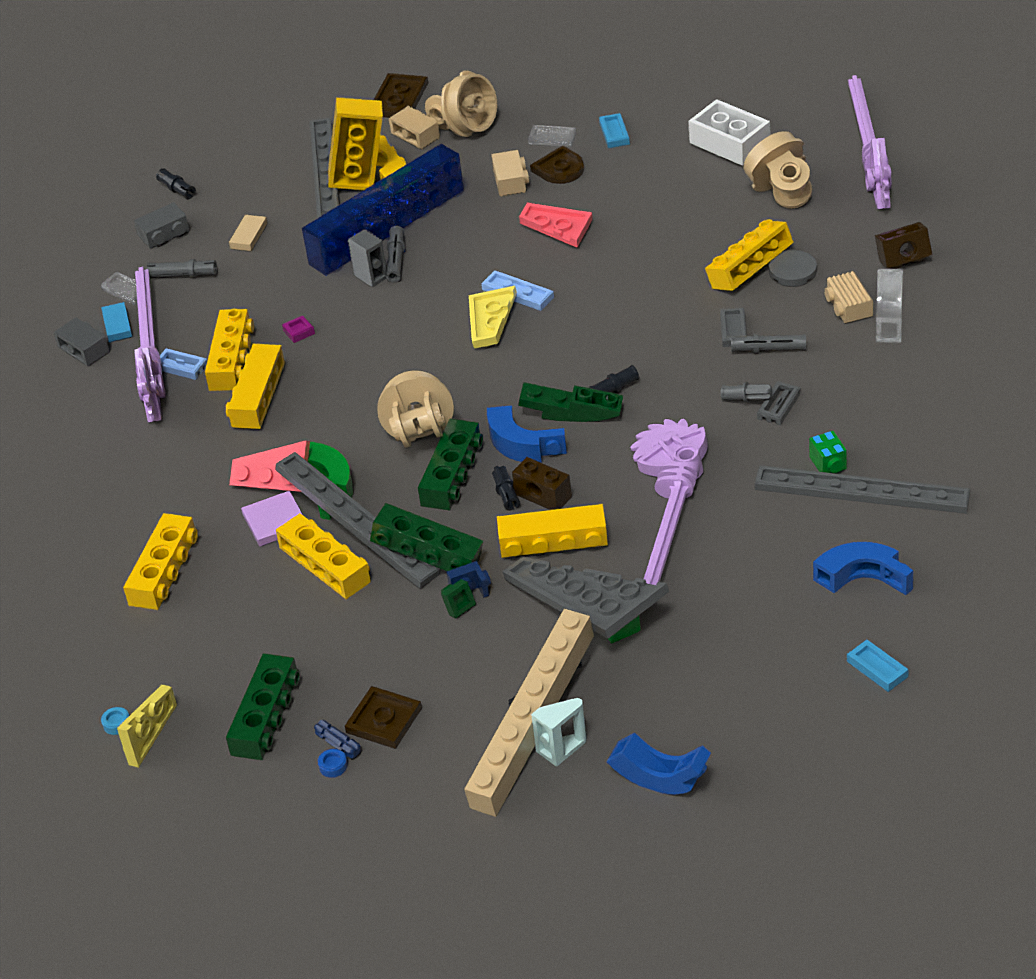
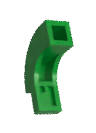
[308,441,353,520]

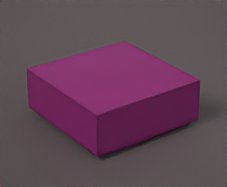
[282,315,315,343]

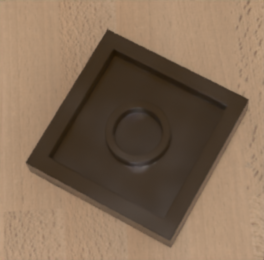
[344,686,422,749]

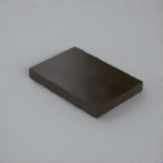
[373,73,429,118]

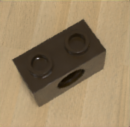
[875,222,933,269]
[512,457,572,510]

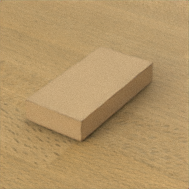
[229,215,267,251]

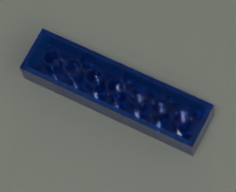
[302,143,464,276]

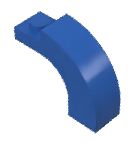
[487,406,567,463]
[813,542,914,595]
[606,733,711,794]

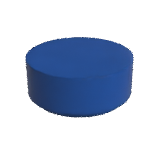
[318,749,348,778]

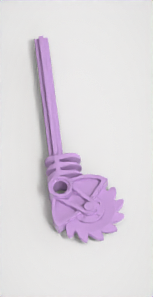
[848,75,892,209]
[135,267,166,422]
[630,419,708,585]

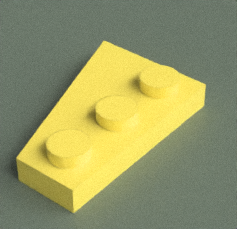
[469,286,517,349]
[117,685,177,768]

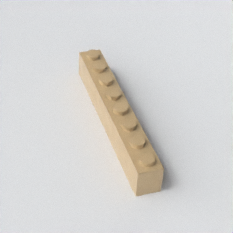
[464,609,594,817]

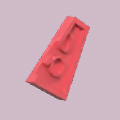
[519,203,593,248]
[230,440,310,492]

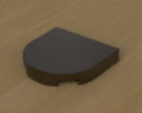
[530,145,584,184]

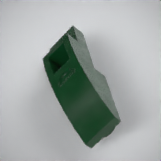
[518,382,623,422]

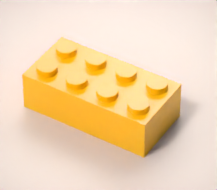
[328,97,383,191]

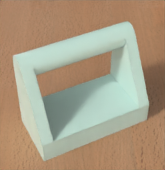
[531,698,587,767]

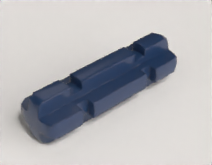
[314,720,361,759]

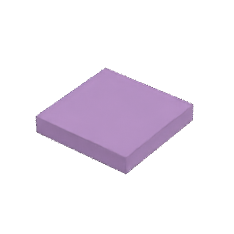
[241,491,302,547]

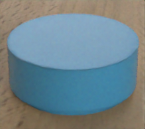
[101,707,129,735]

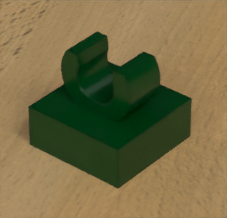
[440,579,476,618]

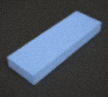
[481,271,554,311]

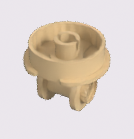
[425,71,497,137]
[743,131,812,208]
[377,371,454,448]

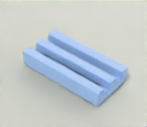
[160,348,207,380]

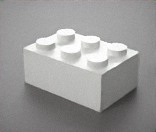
[689,99,770,166]

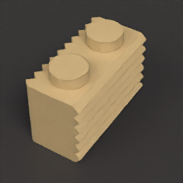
[389,106,440,150]
[491,150,529,197]
[824,271,873,323]

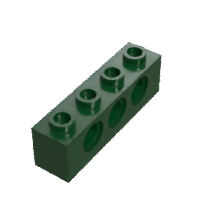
[418,419,483,511]
[370,503,483,571]
[226,653,300,761]

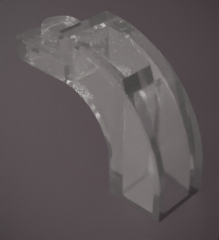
[876,269,903,343]

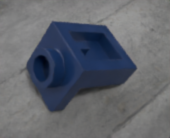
[447,561,491,598]

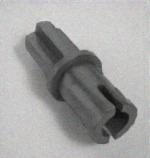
[721,382,772,402]

